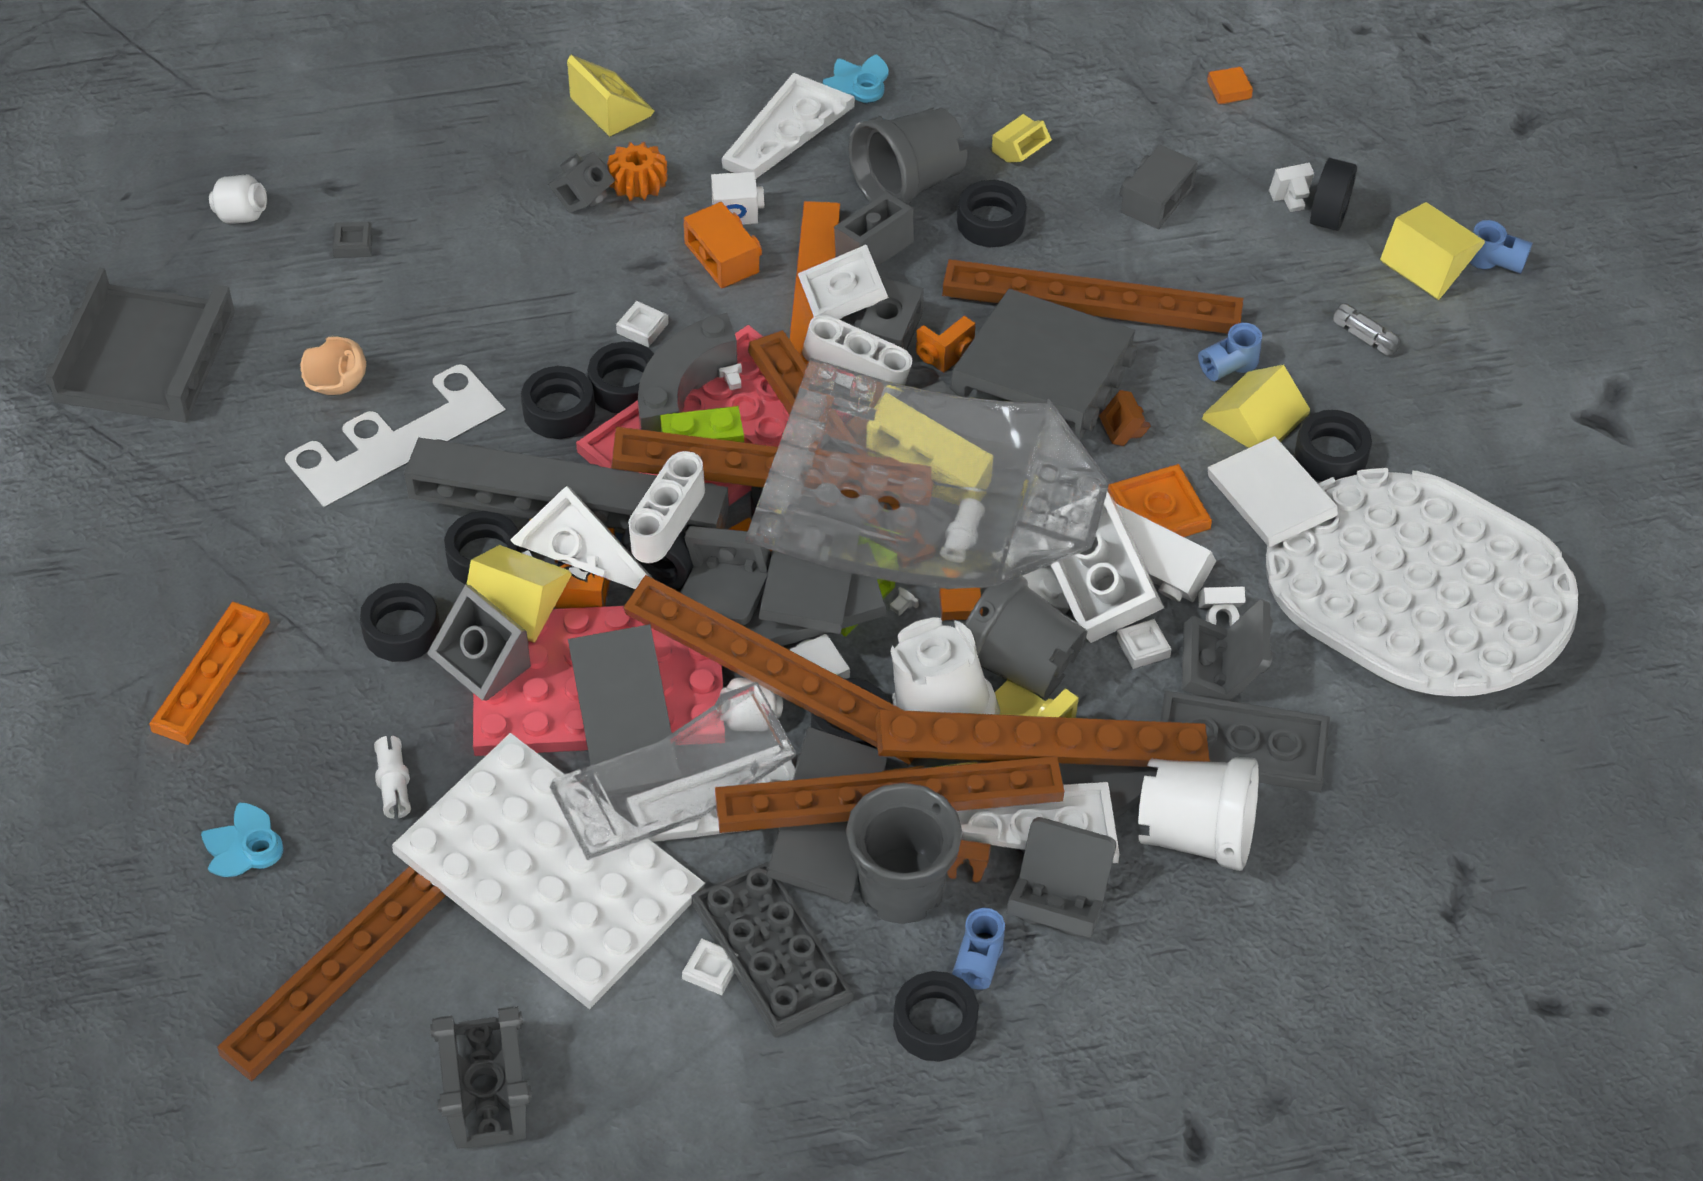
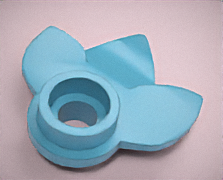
[823,55,889,103]
[201,802,283,877]

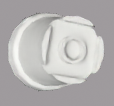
[891,617,1000,715]
[1138,757,1259,871]

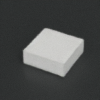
[616,301,669,347]
[1116,619,1171,669]
[682,939,738,995]

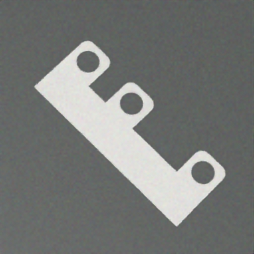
[285,364,506,507]

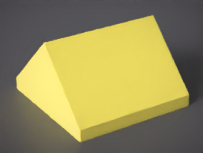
[567,55,655,137]
[1380,202,1485,301]
[1202,365,1310,448]
[467,545,572,643]

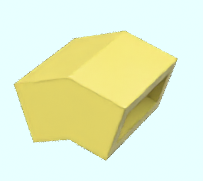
[992,114,1052,162]

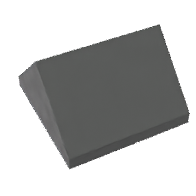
[427,585,531,701]

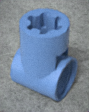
[1469,220,1533,274]
[1198,323,1262,382]
[952,908,1005,990]

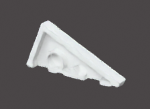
[511,486,652,589]

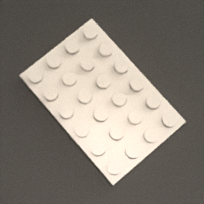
[392,733,705,1009]

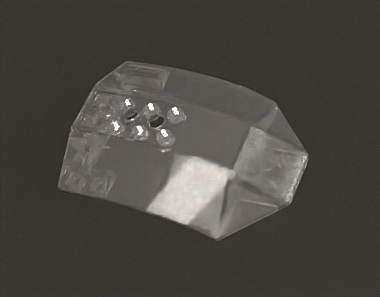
[745,358,1110,589]

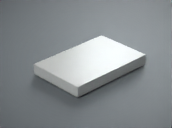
[1208,436,1338,547]

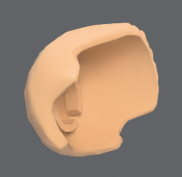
[300,337,366,395]

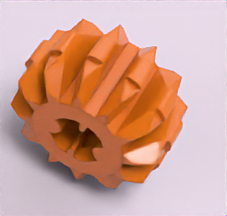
[607,141,667,201]

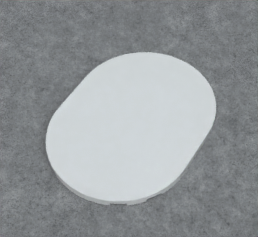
[1266,468,1578,696]

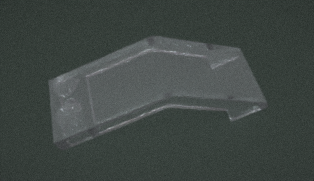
[550,682,796,860]

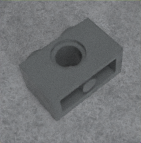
[854,278,924,351]

